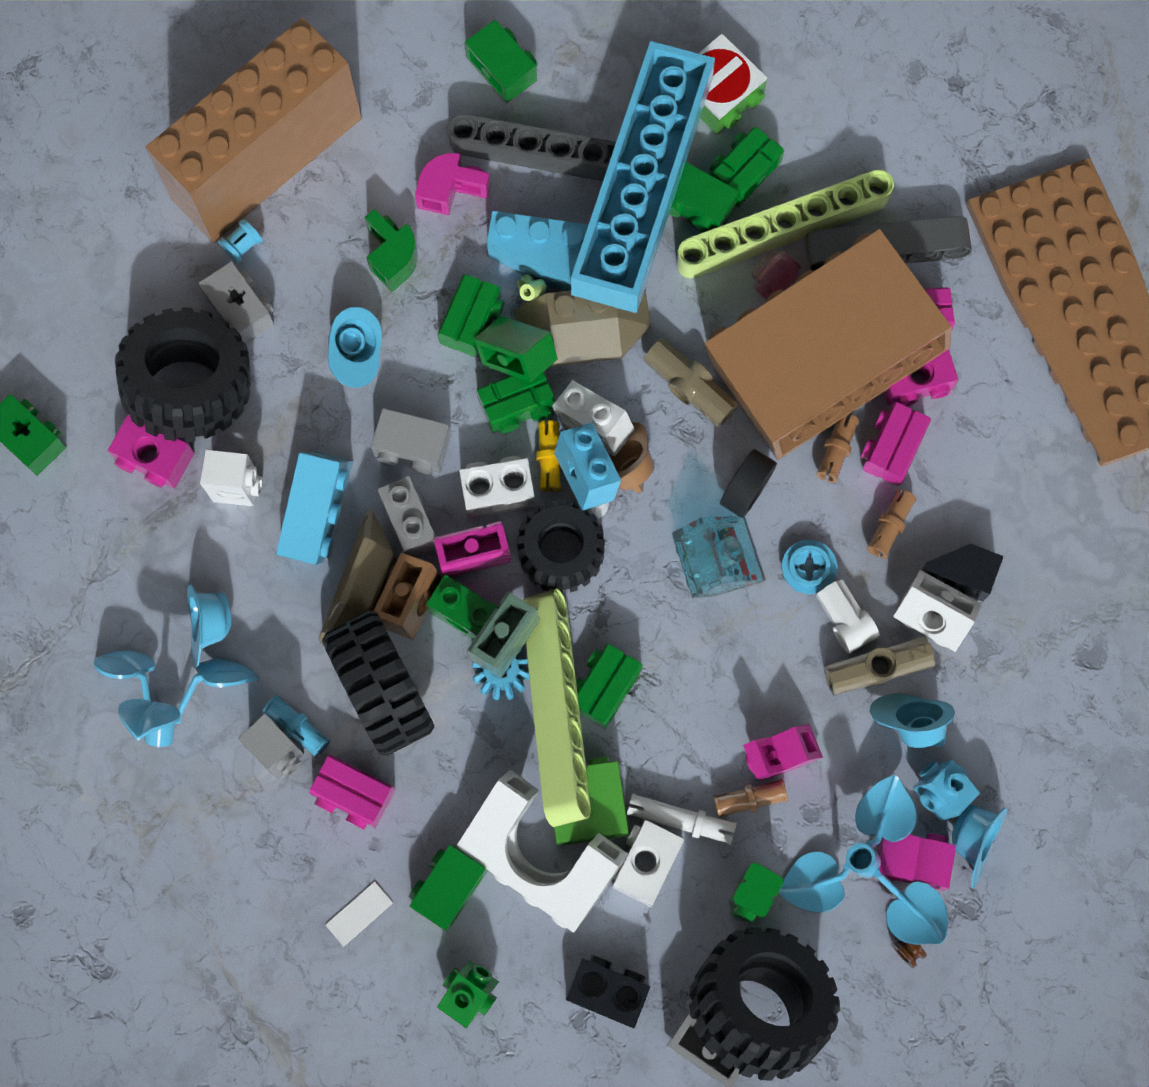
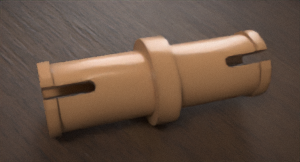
[816,414,859,483]
[867,489,917,559]
[713,779,788,818]

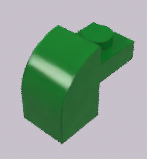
[364,209,418,293]

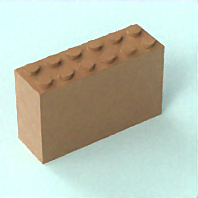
[145,17,362,243]
[704,229,951,461]

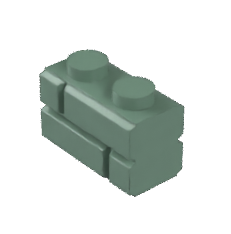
[467,591,540,678]

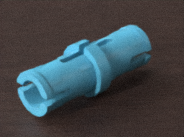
[262,695,331,758]

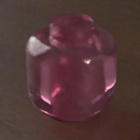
[752,250,802,300]

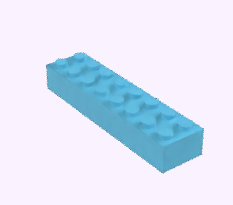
[571,41,715,313]

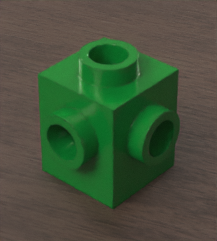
[437,961,499,1029]

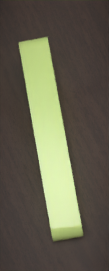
[676,170,894,279]
[523,588,591,827]

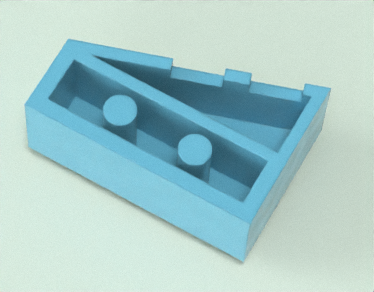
[487,211,588,291]
[276,451,353,565]

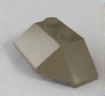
[513,291,651,366]
[318,509,397,646]

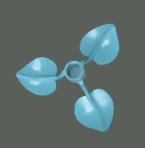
[94,650,259,747]
[779,775,949,945]

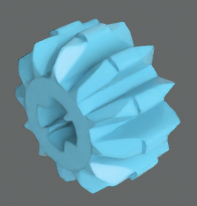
[472,648,530,701]

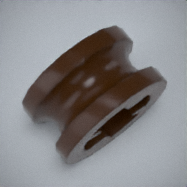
[891,940,927,968]

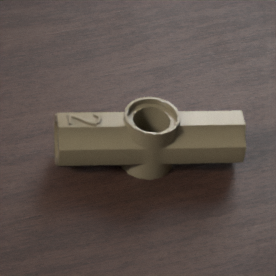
[644,338,738,428]
[824,637,936,696]

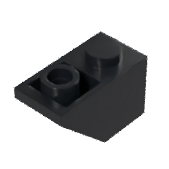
[921,544,1004,602]

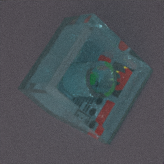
[672,516,766,598]

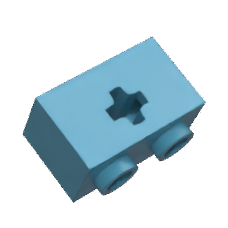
[554,423,621,510]

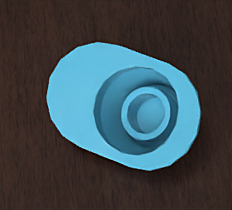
[328,307,382,388]
[187,585,231,669]
[870,694,955,748]
[952,805,1007,888]

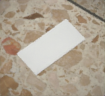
[326,882,393,947]

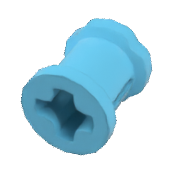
[218,219,263,263]

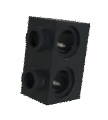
[566,955,651,1029]

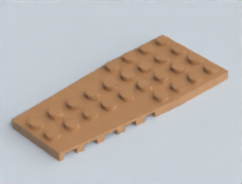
[966,158,1149,467]

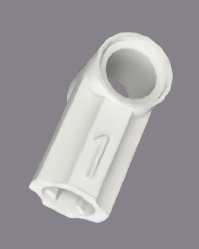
[816,579,880,654]

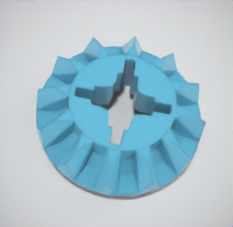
[781,540,837,595]

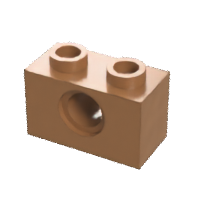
[373,553,442,640]

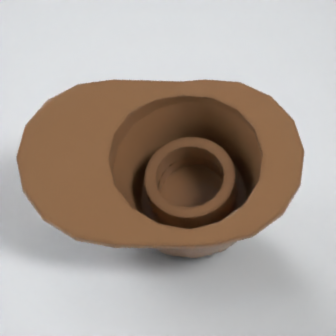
[607,422,655,493]

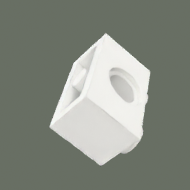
[200,450,262,506]
[893,570,982,652]
[613,820,684,907]

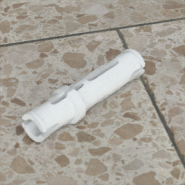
[627,793,737,845]

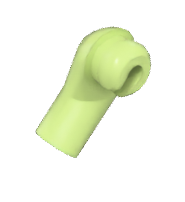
[517,274,546,301]

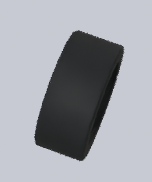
[720,449,777,518]

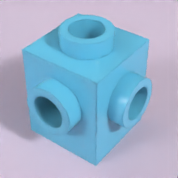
[913,760,980,821]

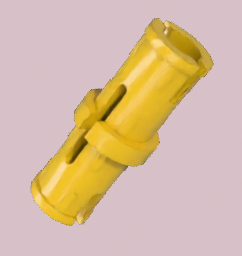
[536,421,561,493]

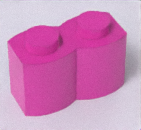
[877,832,956,891]

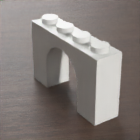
[456,770,628,933]

